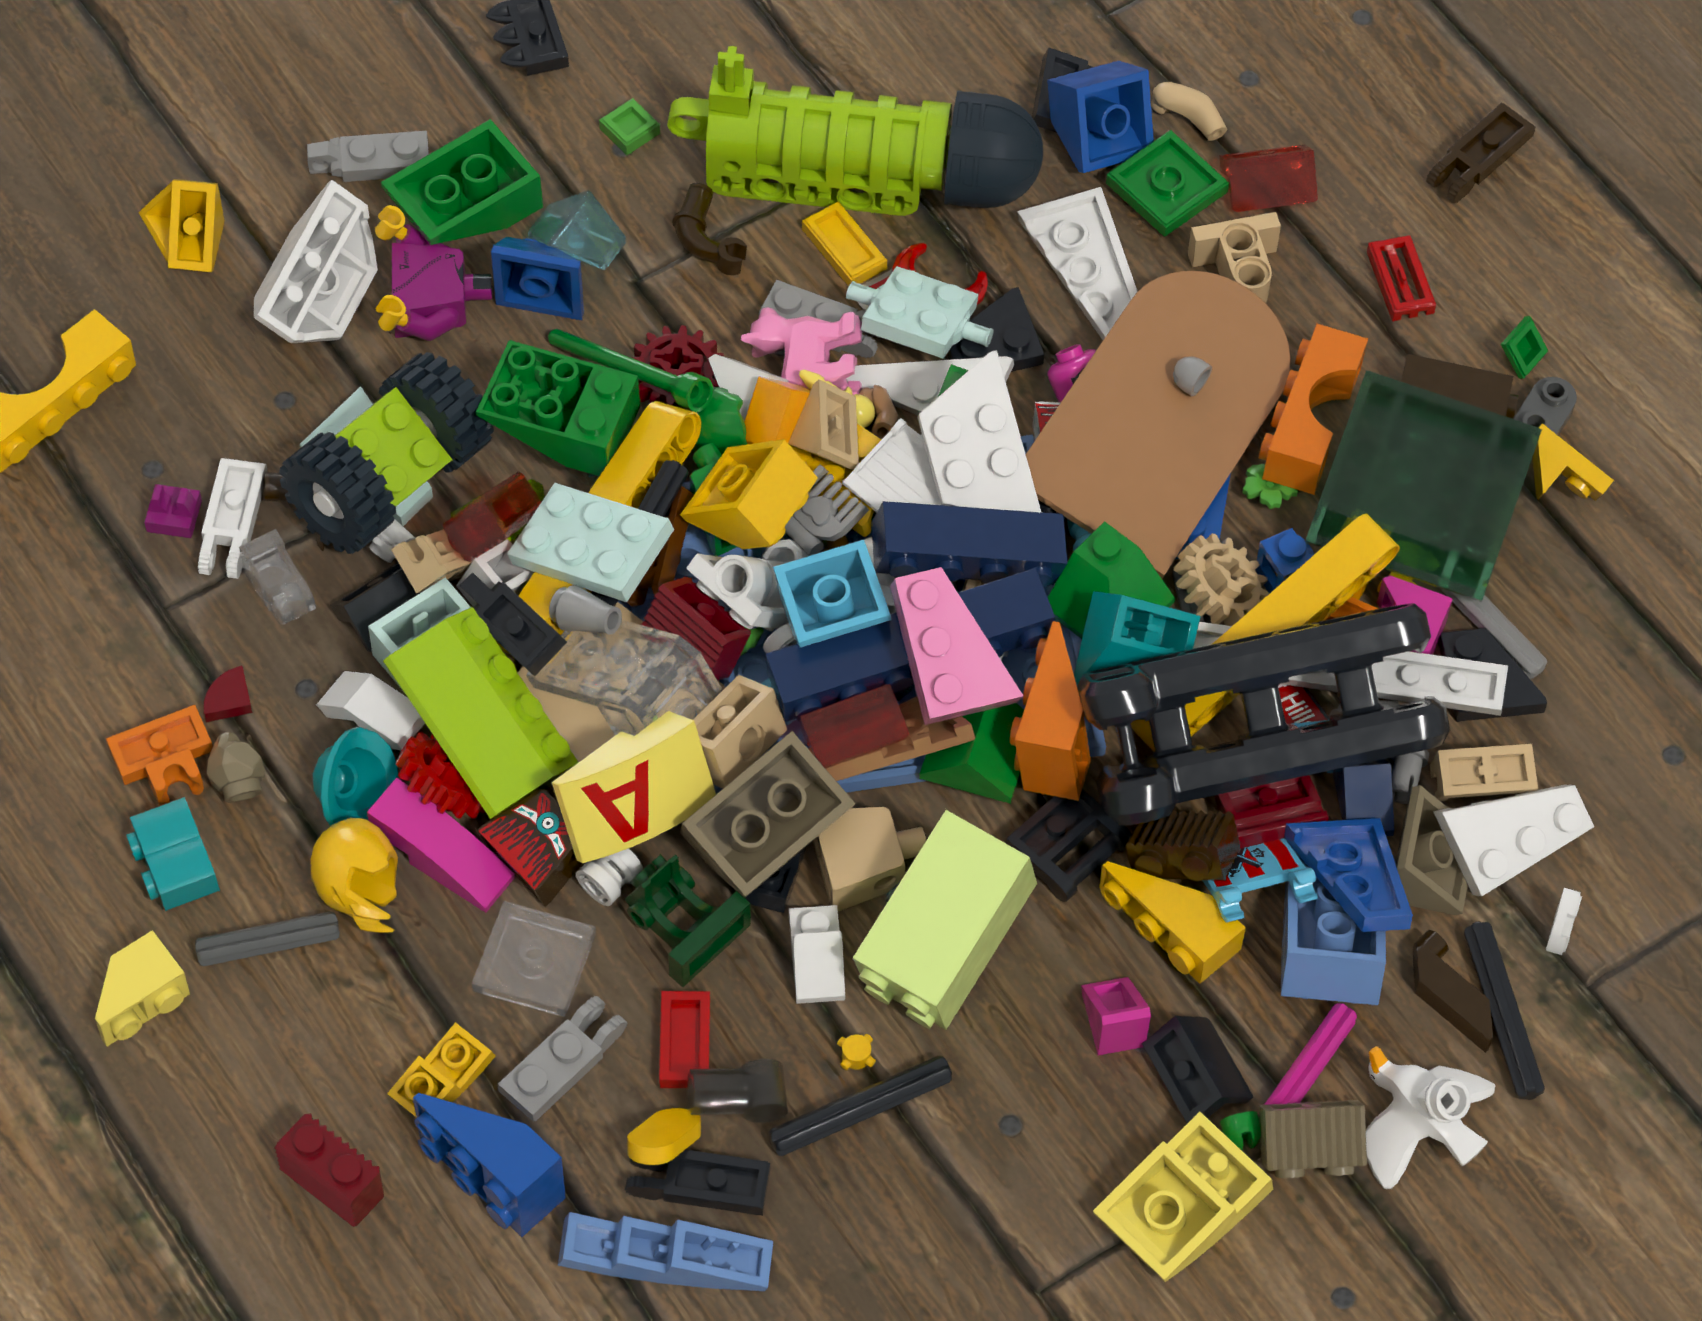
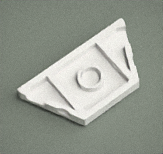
[917,350,1041,512]

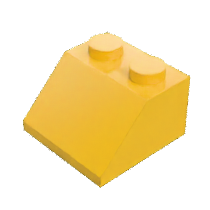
[680,439,818,549]

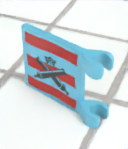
[1202,838,1318,923]

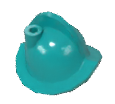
[312,727,398,827]

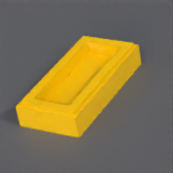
[802,201,887,286]

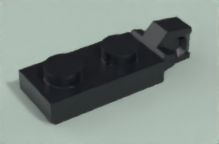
[460,572,567,677]

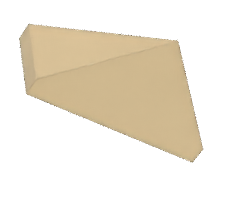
[788,379,859,470]

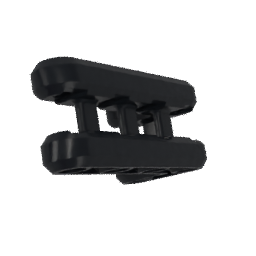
[1077,603,1450,825]

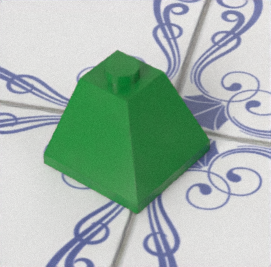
[1048,521,1175,639]

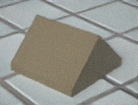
[1395,785,1468,915]

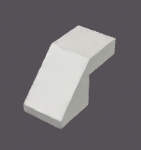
[316,671,425,750]

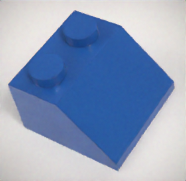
[1047,61,1154,173]

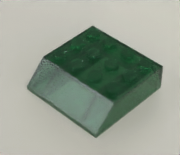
[1305,370,1542,602]

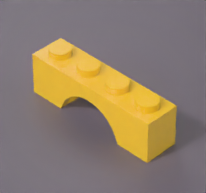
[0,309,136,473]

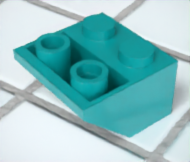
[1074,591,1201,685]

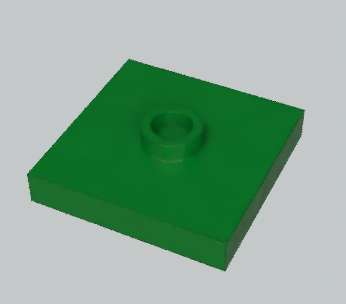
[1106,130,1230,237]

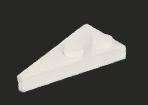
[846,356,1014,415]

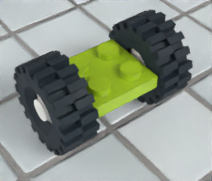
[279,352,494,554]

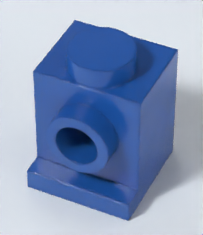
[1255,528,1314,593]

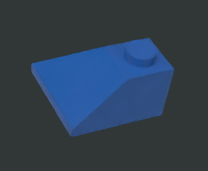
[491,237,584,321]

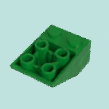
[476,340,640,476]

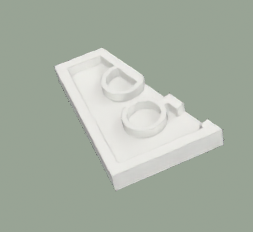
[1433,784,1594,896]

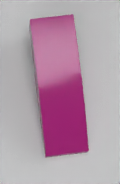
[367,778,515,913]

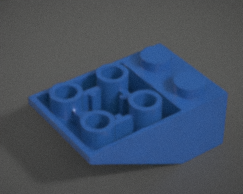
[413,1093,566,1237]

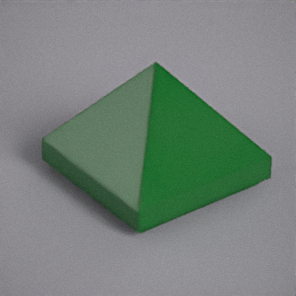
[1500,316,1549,379]

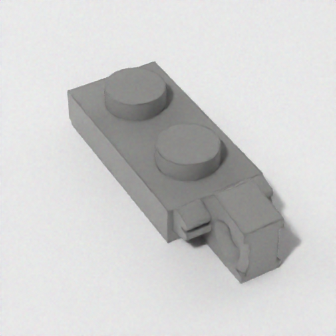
[307,131,429,182]

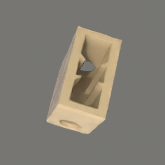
[813,807,926,911]

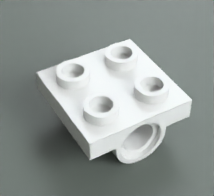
[686,554,788,631]

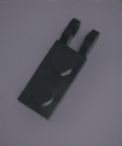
[625,1150,771,1216]

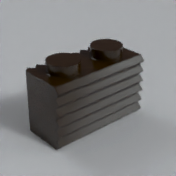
[1126,810,1240,881]

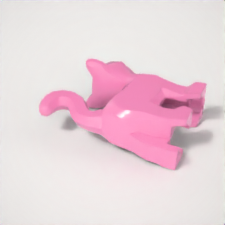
[741,307,862,395]

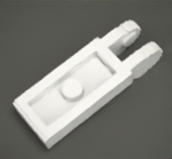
[198,458,268,579]

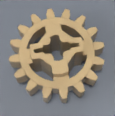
[1174,533,1270,626]

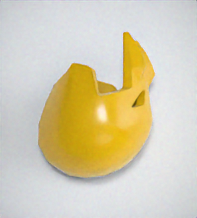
[310,818,398,933]

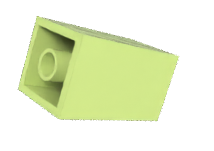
[853,810,1037,1030]

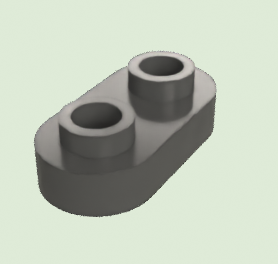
[1510,377,1577,456]

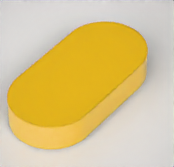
[627,1108,701,1165]

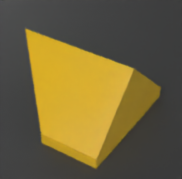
[138,179,225,272]

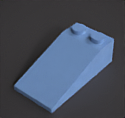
[1281,844,1386,1005]

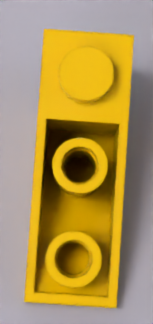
[1099,861,1246,984]

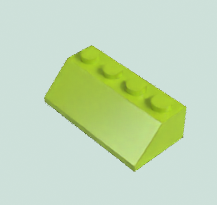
[383,607,579,819]

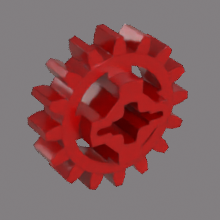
[396,732,485,819]

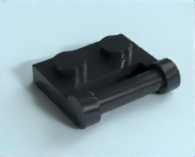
[1006,789,1131,902]

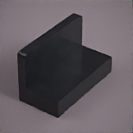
[330,562,423,652]
[1142,1015,1253,1123]

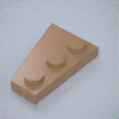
[808,696,976,781]

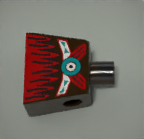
[477,789,582,907]

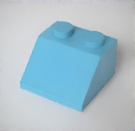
[773,540,892,648]

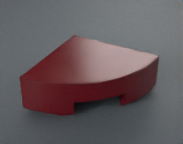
[204,665,253,723]

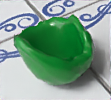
[687,387,748,454]

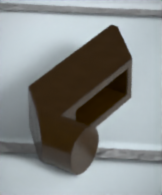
[1413,930,1493,1053]

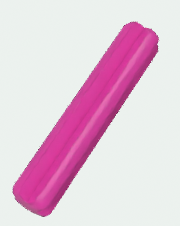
[1264,1003,1357,1105]

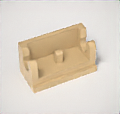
[391,519,495,593]
[1429,744,1538,801]

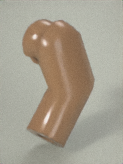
[859,385,899,440]

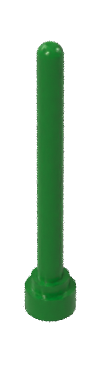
[548,329,713,412]

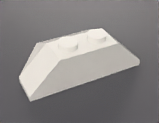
[254,180,378,343]

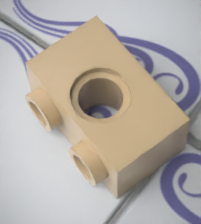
[693,675,787,789]

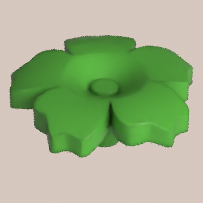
[1242,464,1298,509]

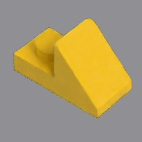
[1530,423,1614,501]

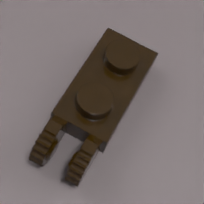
[1426,102,1536,203]

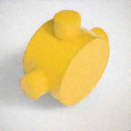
[837,1034,876,1070]

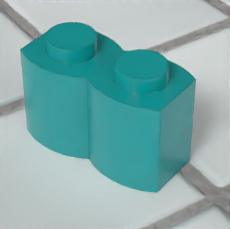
[126,797,220,911]

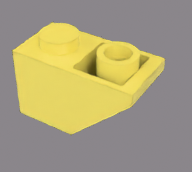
[95,930,190,1047]

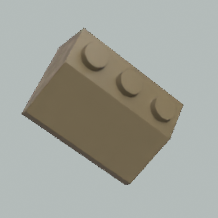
[680,731,855,898]

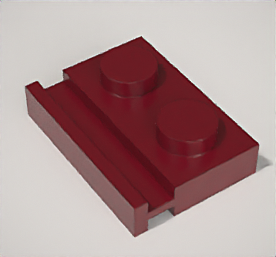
[1215,775,1329,849]

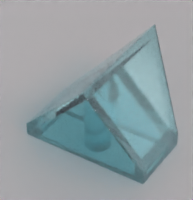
[528,190,626,270]

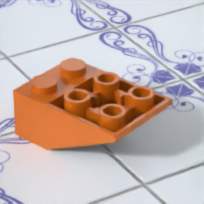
[1010,621,1091,801]

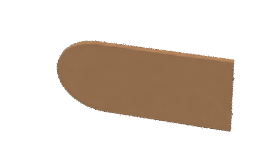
[1026,271,1291,578]

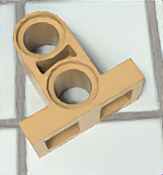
[1188,212,1281,303]

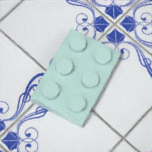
[507,483,674,602]

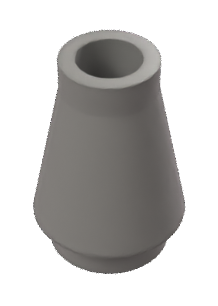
[549,585,622,634]

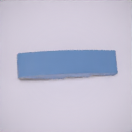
[558,1212,773,1291]

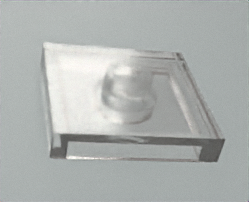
[472,901,596,1017]

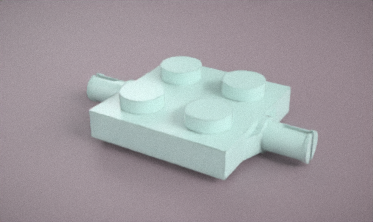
[846,266,993,359]

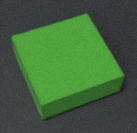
[599,98,660,155]

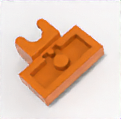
[106,705,213,806]

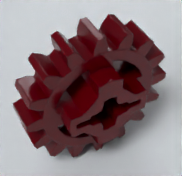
[631,325,724,409]

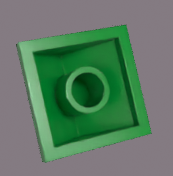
[919,703,1024,804]

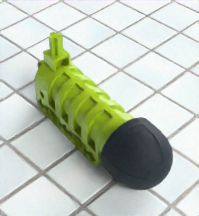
[667,46,1043,216]

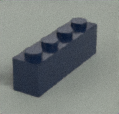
[871,501,1068,587]

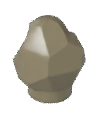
[207,732,265,803]

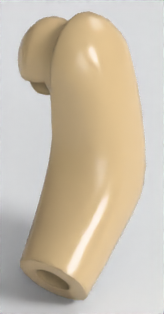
[1151,82,1227,141]

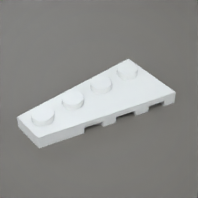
[1017,187,1138,340]

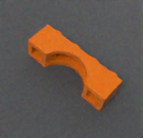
[1259,324,1368,495]

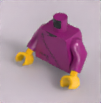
[375,205,492,341]

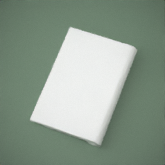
[842,418,941,513]

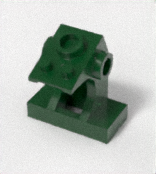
[624,854,751,987]

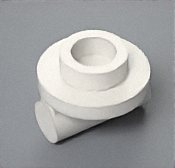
[369,520,416,563]

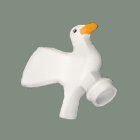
[1366,1046,1495,1189]

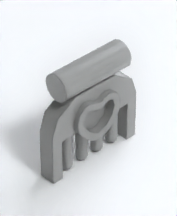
[785,464,869,556]

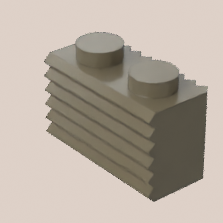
[1259,1100,1367,1178]

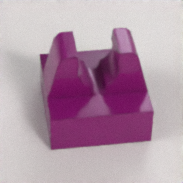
[144,484,202,538]

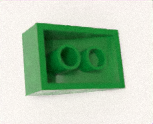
[381,119,543,245]

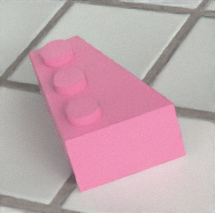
[890,567,1023,725]

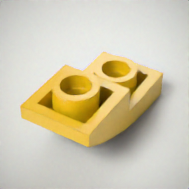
[387,1022,496,1117]

